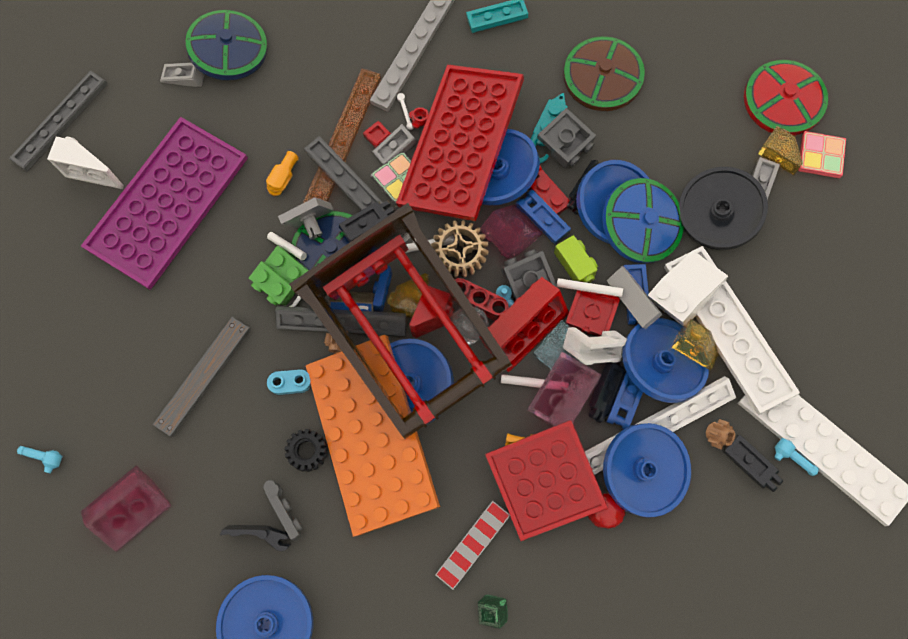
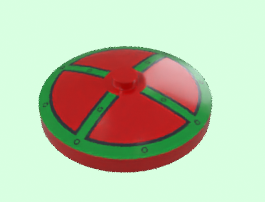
[744,60,828,136]

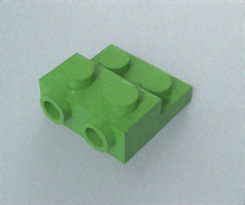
[249,245,309,306]

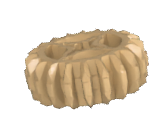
[431,220,488,278]

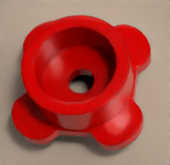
[409,107,428,128]

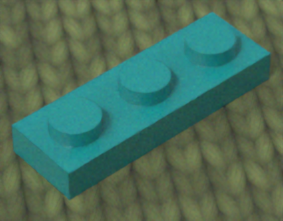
[466,0,528,33]

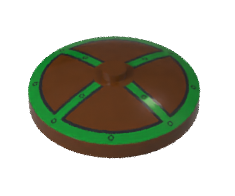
[564,37,645,111]

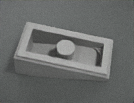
[160,63,205,87]
[372,124,418,166]

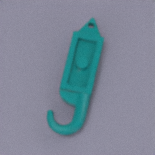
[531,93,568,163]

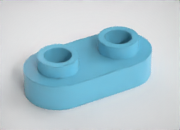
[267,370,311,395]

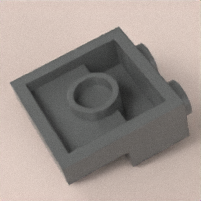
[537,108,596,169]
[500,249,558,300]

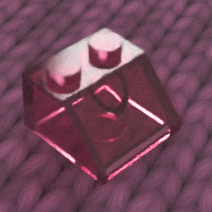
[480,204,543,259]

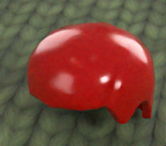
[588,493,626,529]

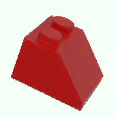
[409,285,454,338]

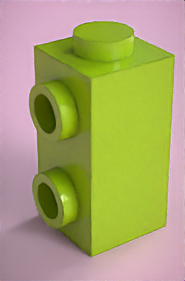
[554,235,598,283]

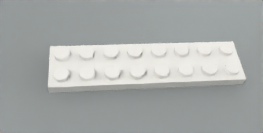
[664,246,800,415]
[737,395,908,526]

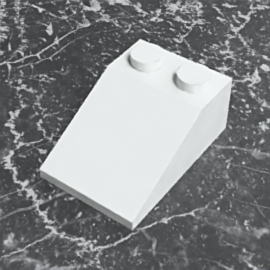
[47,137,124,189]
[648,251,728,327]

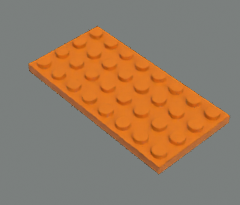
[306,335,440,537]

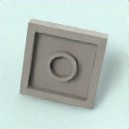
[278,197,334,239]

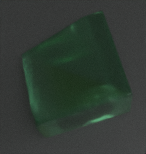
[478,595,508,629]

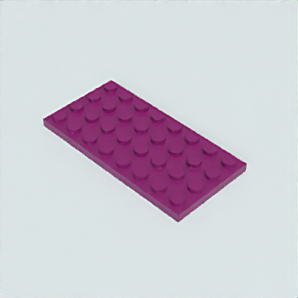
[81,117,248,290]

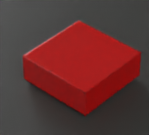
[363,121,391,148]

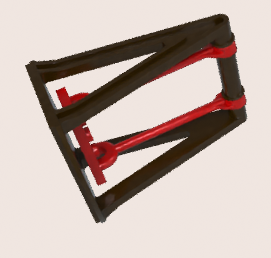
[289,203,512,439]

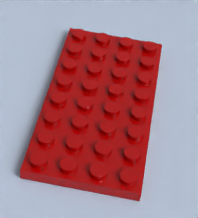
[396,65,524,221]

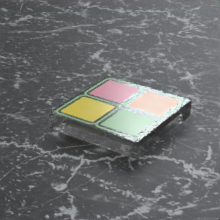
[370,151,411,206]

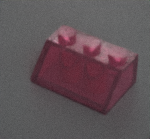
[527,352,601,427]
[81,465,171,552]

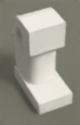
[563,327,627,365]

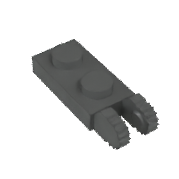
[263,480,304,542]

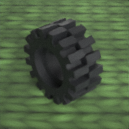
[284,429,328,472]

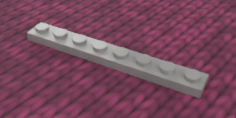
[370,0,455,112]

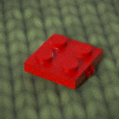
[565,290,620,337]

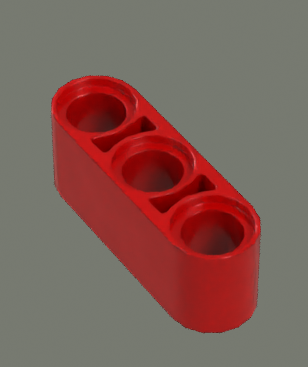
[451,278,509,321]

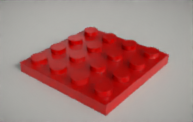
[485,420,608,541]

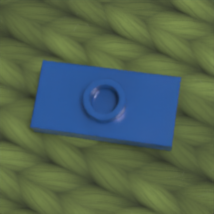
[373,266,392,312]

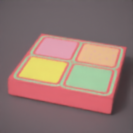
[798,131,846,179]

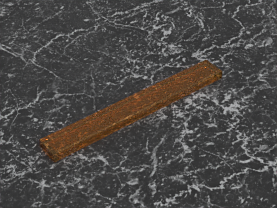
[303,68,381,203]

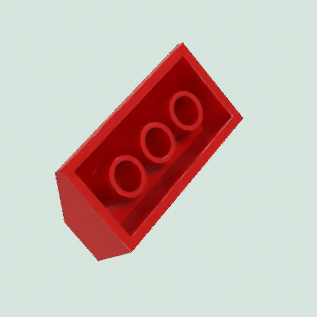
[479,277,569,373]

